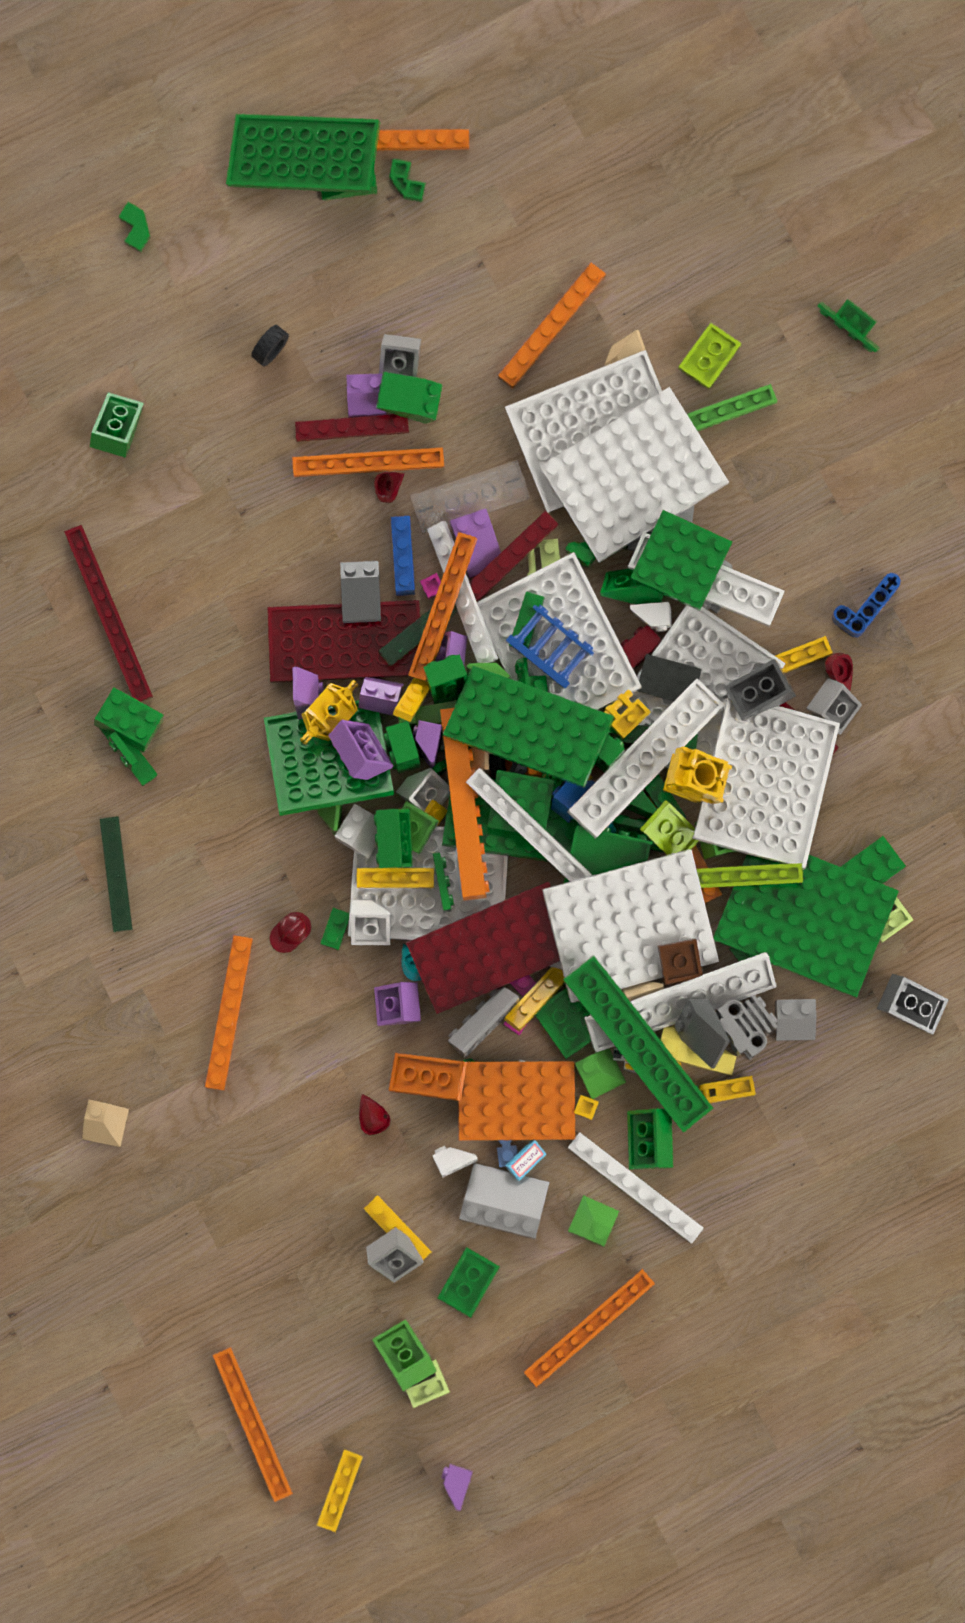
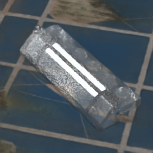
[410,460,530,534]

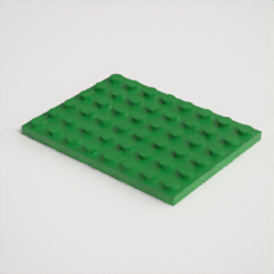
[713,854,899,998]

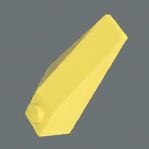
[661,1024,736,1076]

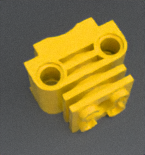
[663,747,732,804]

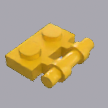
[604,690,651,739]

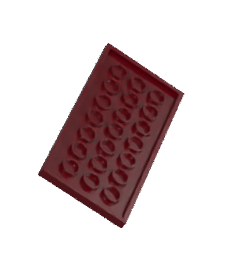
[267,600,421,683]
[406,881,560,1014]

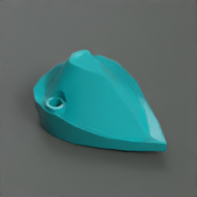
[401,944,422,981]

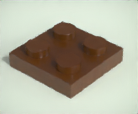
[657,938,703,985]

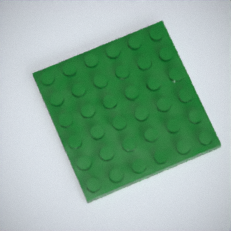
[264,700,394,816]

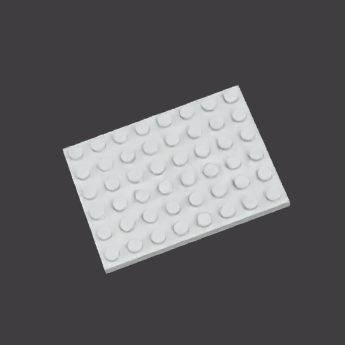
[505,350,662,513]
[540,387,729,563]
[477,552,642,710]
[617,605,786,769]
[693,695,840,870]
[348,827,508,941]
[542,849,719,1002]

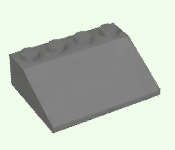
[448,986,519,1059]
[459,1163,549,1239]

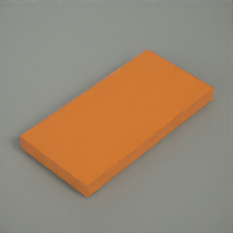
[389,1053,467,1101]

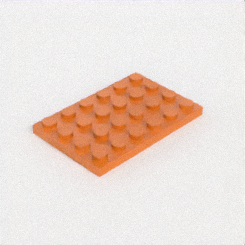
[458,1061,575,1140]

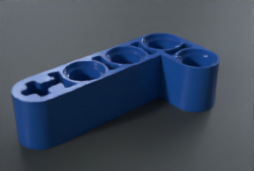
[832,573,901,638]

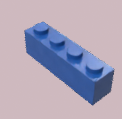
[391,516,415,596]

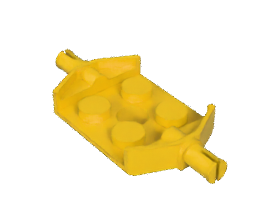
[300,680,358,744]

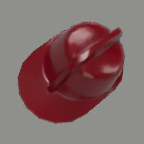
[269,912,312,953]

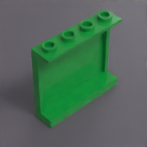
[563,825,653,884]

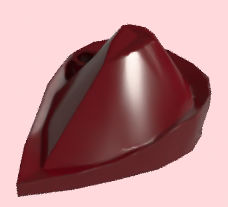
[374,472,404,504]
[825,653,853,691]
[359,1094,391,1136]

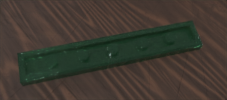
[378,604,458,667]
[100,816,133,933]

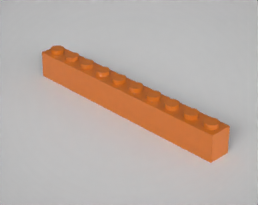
[440,708,490,901]

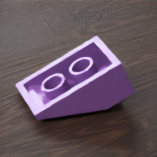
[450,508,501,578]

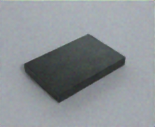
[637,654,702,701]

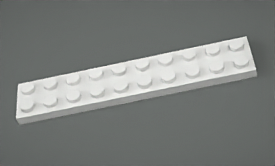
[568,678,724,839]
[585,952,777,1053]

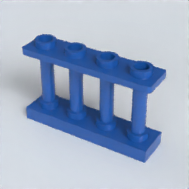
[506,605,594,689]

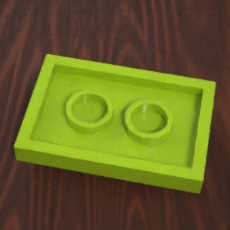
[678,323,742,390]
[640,800,699,855]

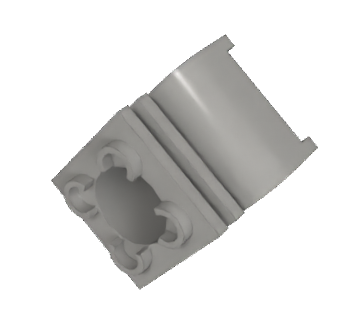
[716,995,778,1060]

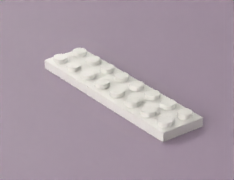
[628,532,785,627]

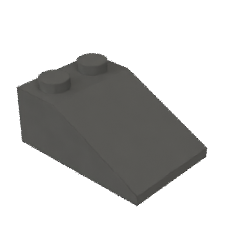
[340,561,381,623]
[724,658,796,720]
[877,974,949,1035]
[675,999,730,1068]

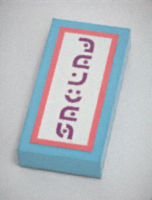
[505,1140,546,1181]

